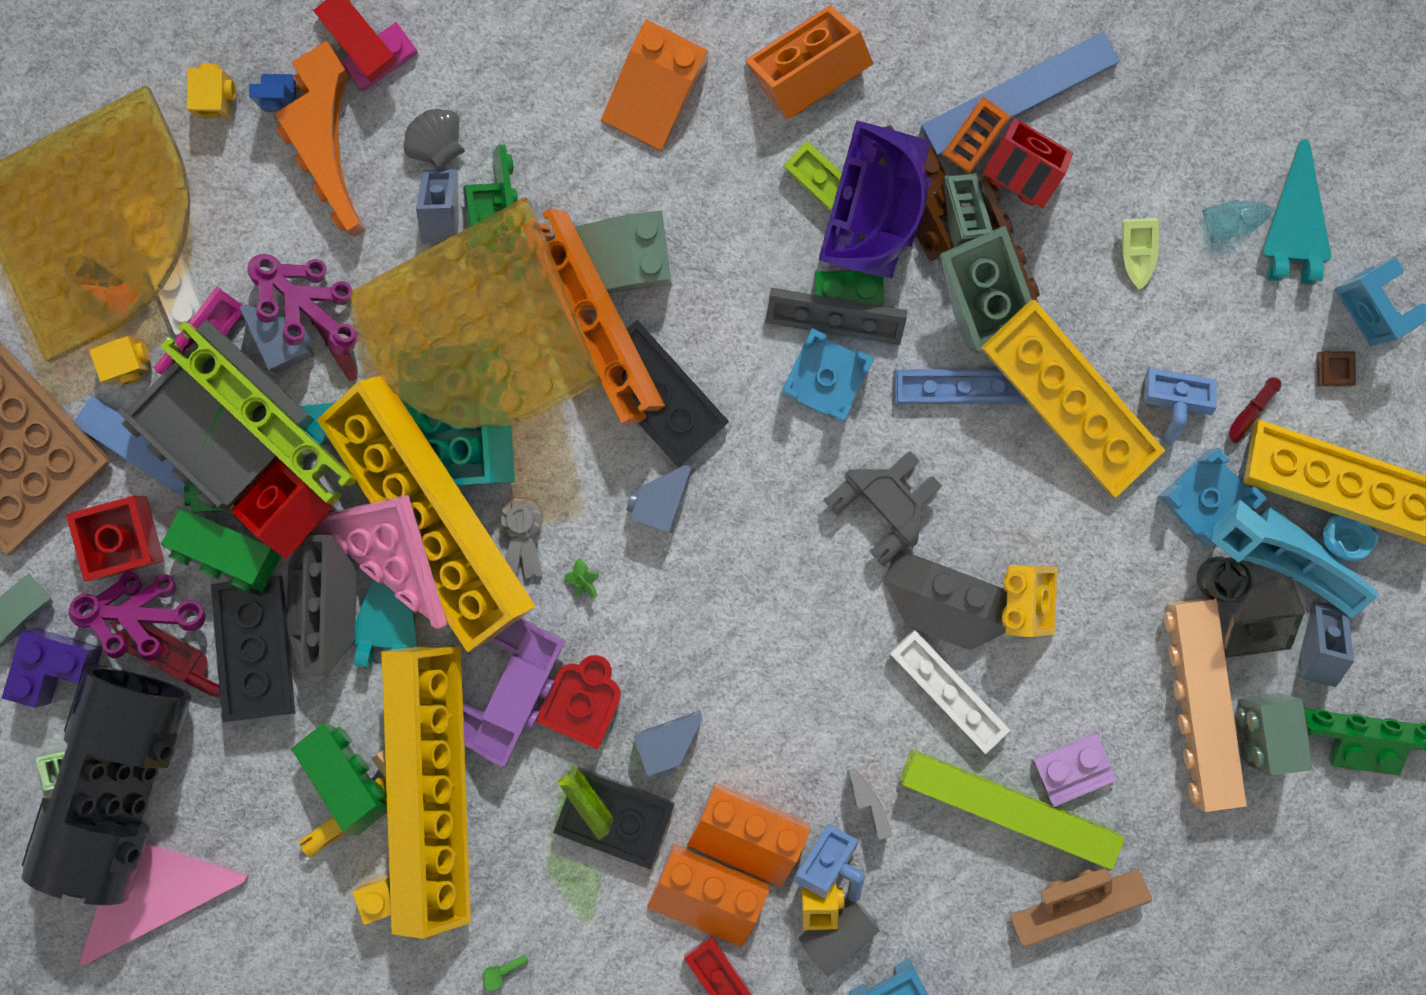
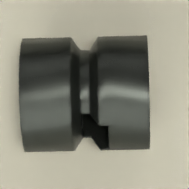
[1196,556,1255,603]

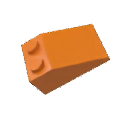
[601,19,708,152]

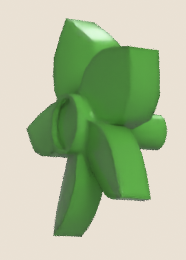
[564,559,599,598]

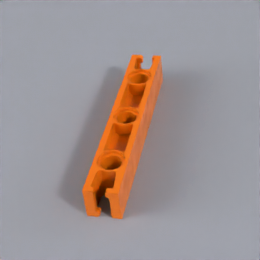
[524,208,665,424]

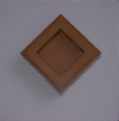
[1317,351,1356,387]

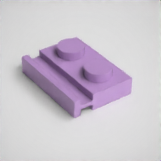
[1032,733,1117,807]

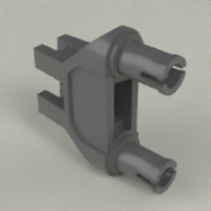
[823,451,942,567]

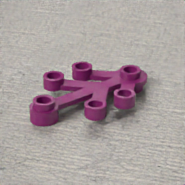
[247,254,357,355]
[68,572,206,661]

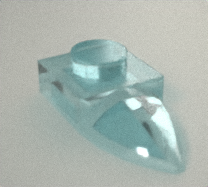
[1202,200,1273,244]

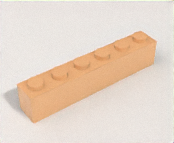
[1163,598,1247,812]

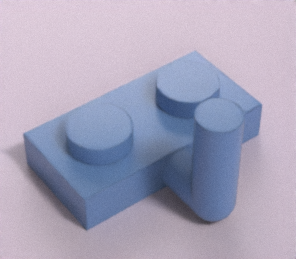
[1144,368,1217,444]
[794,824,865,902]

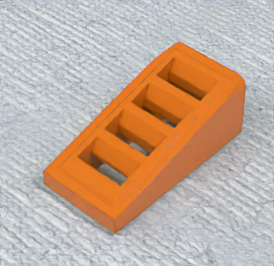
[942,96,1011,174]

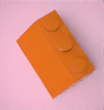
[745,5,874,120]
[687,782,811,887]
[647,843,769,947]

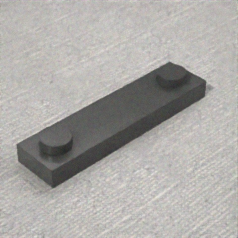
[765,288,907,345]

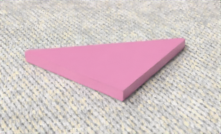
[315,495,447,629]
[79,842,249,966]

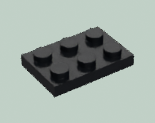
[553,766,675,869]

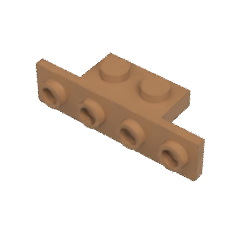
[1009,868,1152,948]

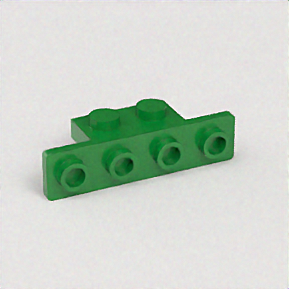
[463,144,526,287]
[1304,708,1426,776]

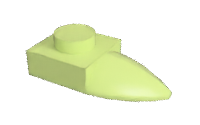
[1121,218,1159,289]

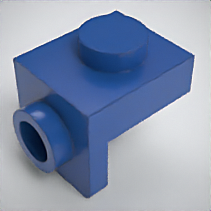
[249,74,296,112]

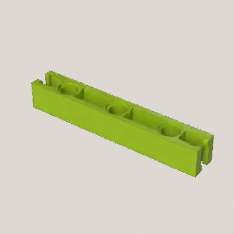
[160,320,357,506]
[899,748,1125,870]

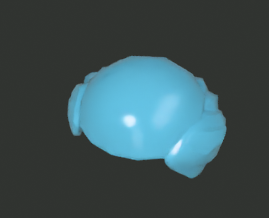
[1323,514,1379,562]

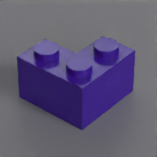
[2,629,103,708]

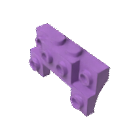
[463,618,566,768]

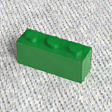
[161,507,281,593]
[291,723,387,836]

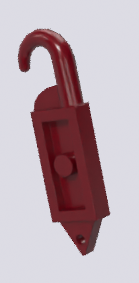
[110,621,221,698]

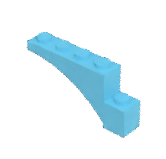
[1211,500,1378,619]

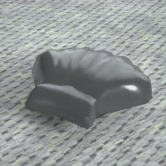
[403,109,465,171]

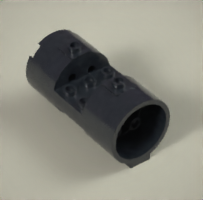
[21,664,192,905]

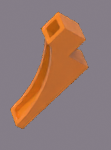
[274,41,366,237]

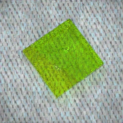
[557,765,614,840]

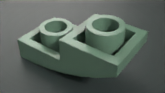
[0,574,53,648]

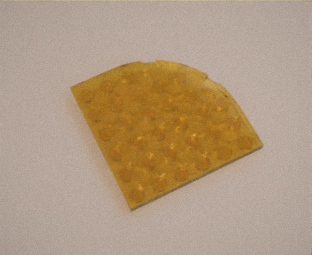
[0,85,190,363]
[348,197,602,428]

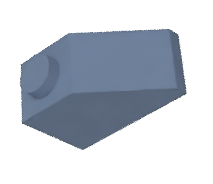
[416,169,459,245]
[240,304,314,373]
[626,465,692,533]
[1300,602,1354,687]
[634,710,702,779]

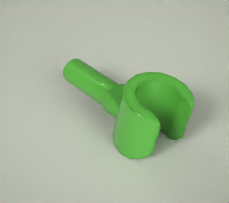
[483,954,528,991]

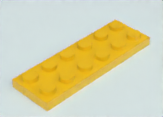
[981,300,1165,498]
[1243,419,1426,545]

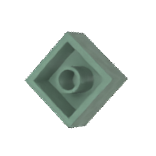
[1236,692,1313,776]

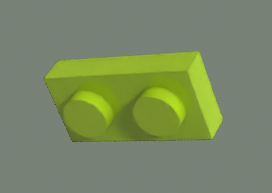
[783,140,842,212]

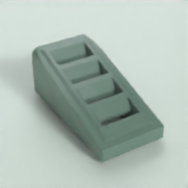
[942,174,993,248]

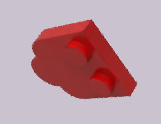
[535,655,621,749]

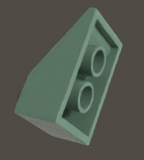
[564,210,672,293]
[940,226,1032,351]

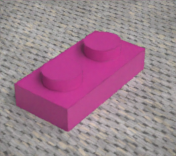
[341,22,418,92]

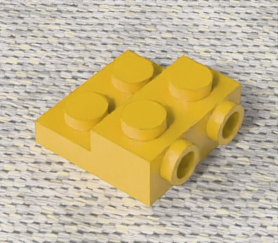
[1002,565,1058,637]

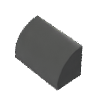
[799,894,880,977]

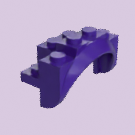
[818,120,931,279]

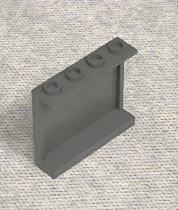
[117,320,315,510]

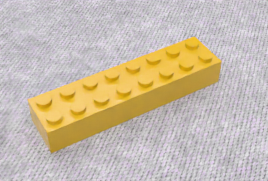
[317,375,536,652]
[381,645,471,939]

